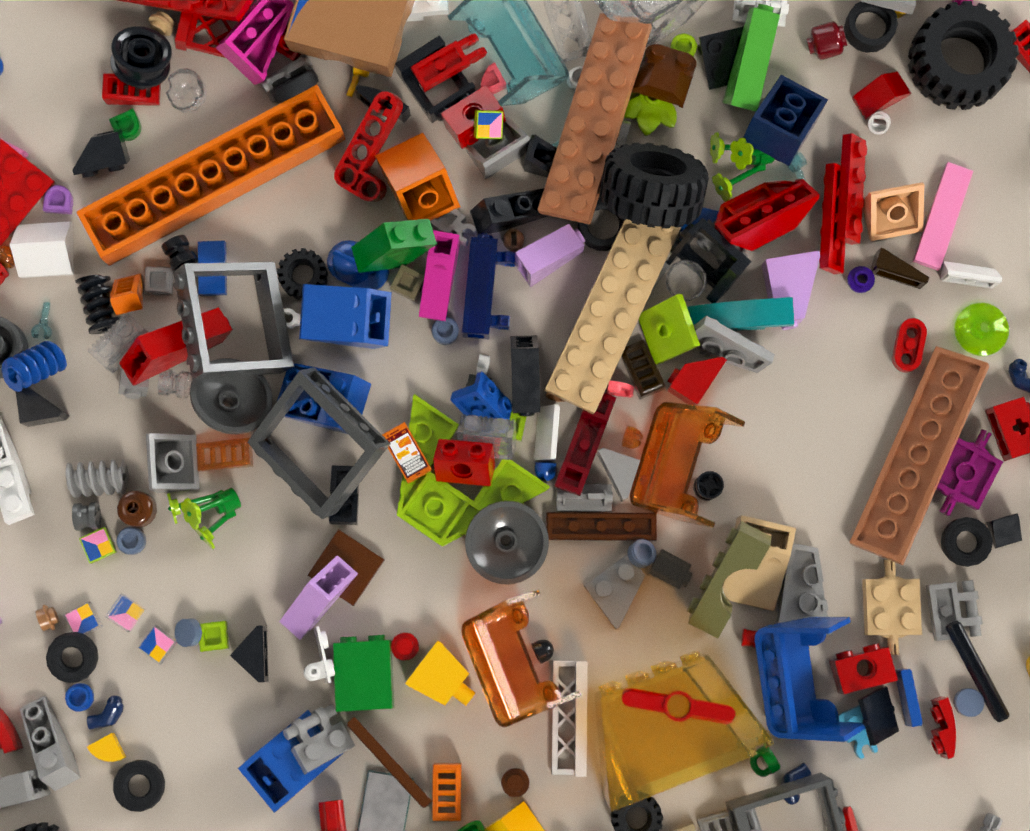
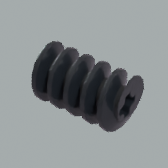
[75,274,122,334]

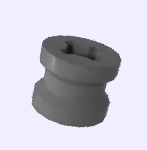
[72,502,101,531]

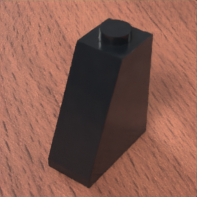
[510,335,540,417]

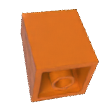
[375,133,460,221]

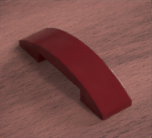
[554,393,617,496]

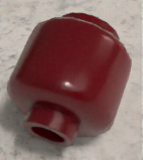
[807,21,848,60]

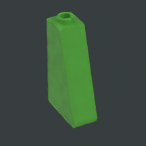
[722,4,780,112]

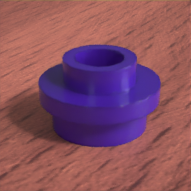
[847,266,875,293]

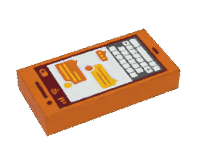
[382,422,432,484]

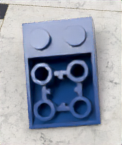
[299,284,392,349]
[277,363,371,434]
[238,710,344,813]

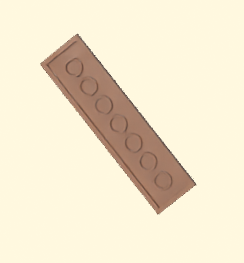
[538,13,652,224]
[850,346,989,565]

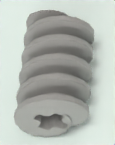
[66,459,128,498]

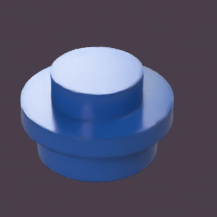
[65,683,94,712]

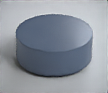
[432,317,459,345]
[116,527,146,555]
[627,539,657,568]
[175,618,202,647]
[954,688,984,717]

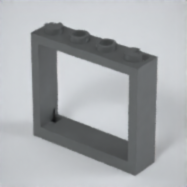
[173,262,294,380]
[247,367,391,519]
[725,772,845,831]

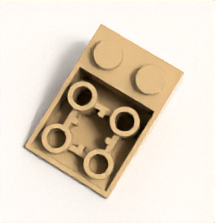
[723,515,796,611]

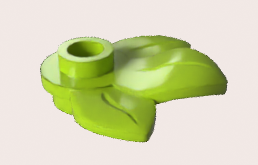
[624,94,677,136]

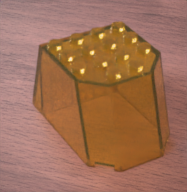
[594,651,774,811]

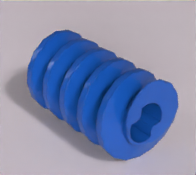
[1,341,67,392]

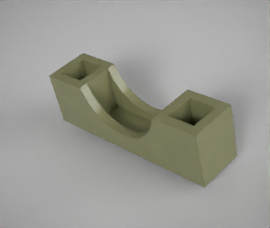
[687,521,772,638]

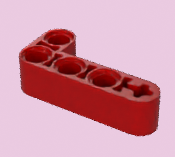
[334,91,403,202]

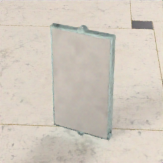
[357,770,414,831]

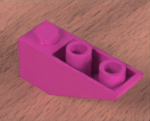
[419,230,460,322]

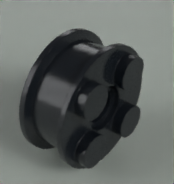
[110,26,172,90]

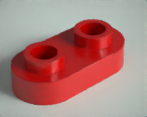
[892,318,927,373]

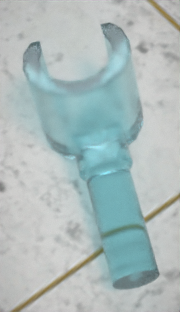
[787,153,807,181]
[31,302,52,339]

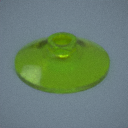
[954,303,1009,356]

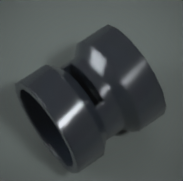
[161,235,198,271]
[693,471,724,501]

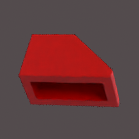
[667,357,727,408]

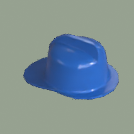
[327,240,389,290]

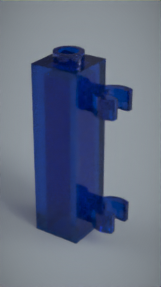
[462,234,516,340]

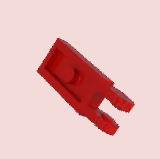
[410,33,487,92]

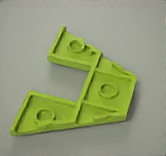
[397,394,550,547]

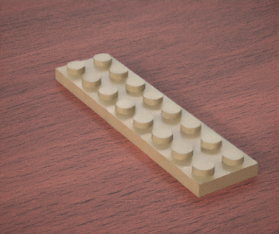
[544,220,681,414]

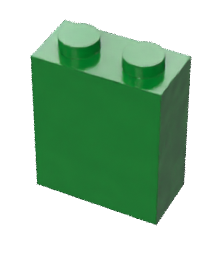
[351,219,437,273]
[333,635,394,712]

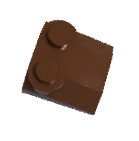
[632,44,697,108]

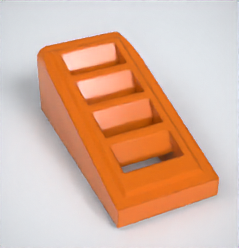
[110,273,143,315]
[432,763,462,821]

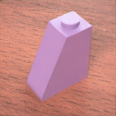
[515,224,585,287]
[762,251,820,330]
[279,555,358,640]

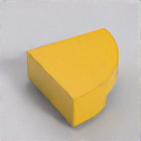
[87,732,126,762]

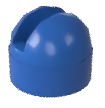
[535,462,557,481]

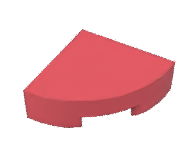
[481,62,507,95]
[606,380,634,398]

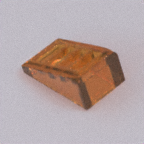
[196,438,253,471]

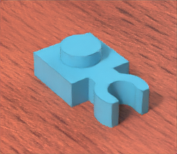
[838,705,878,759]

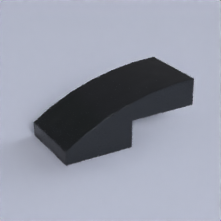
[355,85,411,123]
[329,465,359,525]

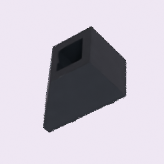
[72,129,130,178]

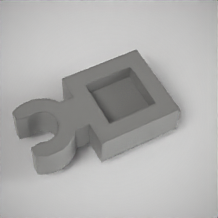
[430,209,477,247]

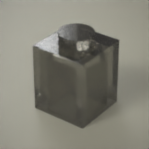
[647,549,693,590]

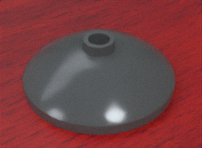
[190,358,272,434]
[465,501,549,584]

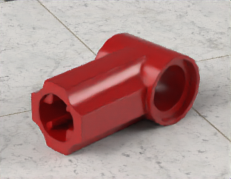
[319,799,347,831]

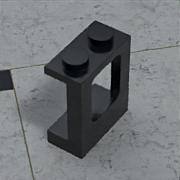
[395,35,475,123]
[666,218,752,303]

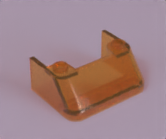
[630,402,745,528]
[461,590,581,727]

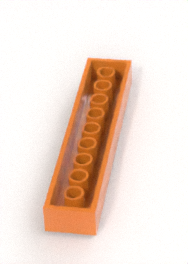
[76,84,346,266]

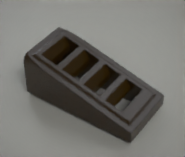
[870,248,929,289]
[621,340,666,400]

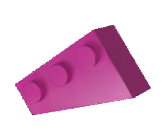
[215,0,294,85]

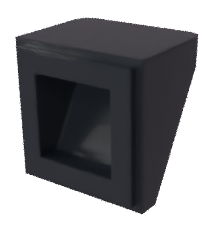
[986,513,1022,549]

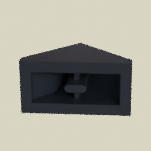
[524,135,557,178]
[15,387,69,427]
[230,625,269,683]

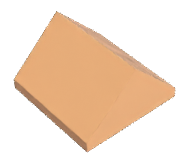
[862,182,924,241]

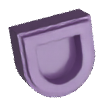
[43,185,73,214]

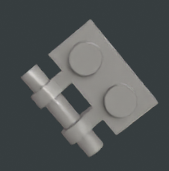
[926,580,983,641]
[283,704,355,775]

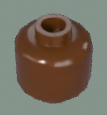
[117,491,157,528]

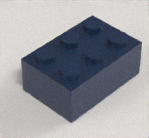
[743,75,828,166]

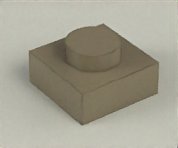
[390,265,425,302]

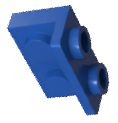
[450,372,513,433]

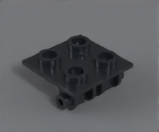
[698,26,744,90]

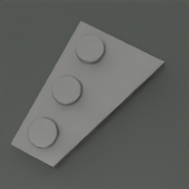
[694,316,775,373]
[776,543,832,635]

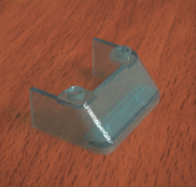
[448,0,569,106]

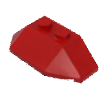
[714,179,820,251]

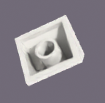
[10,221,74,278]

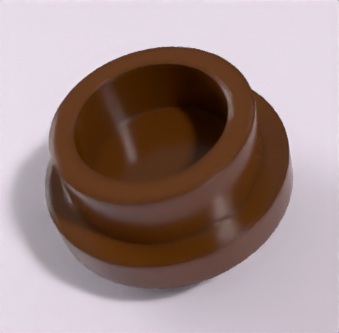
[501,768,529,797]

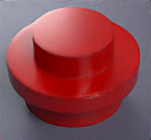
[391,632,419,661]

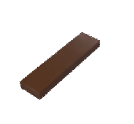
[546,512,657,541]
[347,717,432,808]

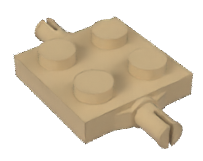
[862,560,922,655]

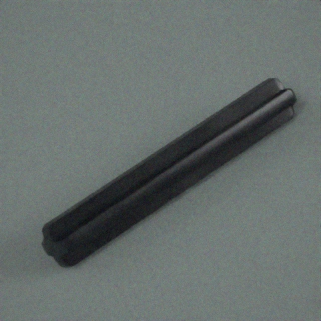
[946,621,1010,722]

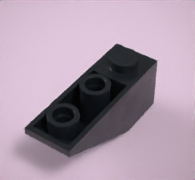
[470,188,548,236]

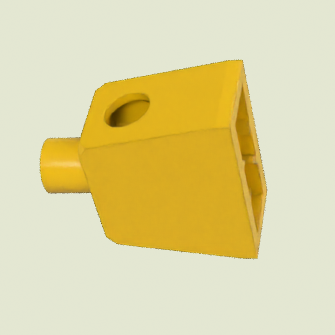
[405,640,476,706]

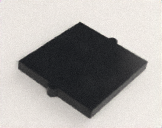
[858,686,899,746]

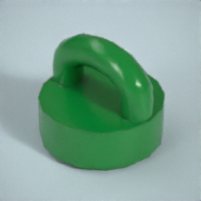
[750,745,781,777]

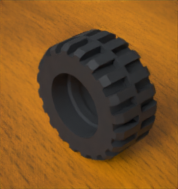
[908,1,1019,110]
[600,143,709,228]

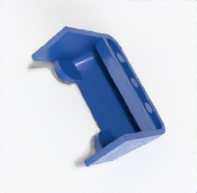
[755,617,866,742]

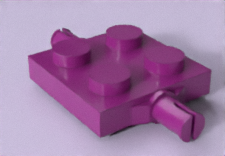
[937,429,1003,516]

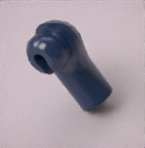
[1008,359,1030,393]
[87,695,124,730]
[781,762,812,805]

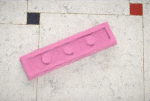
[913,162,973,271]

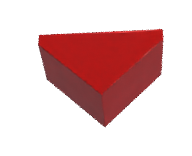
[852,71,911,120]

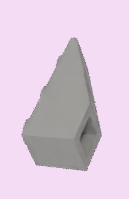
[19,696,81,791]

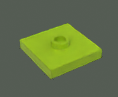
[639,294,700,365]

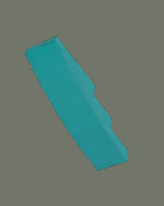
[687,297,794,332]

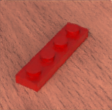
[836,133,867,245]
[819,163,845,274]

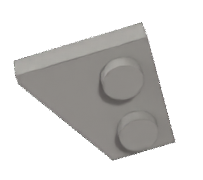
[584,554,645,629]

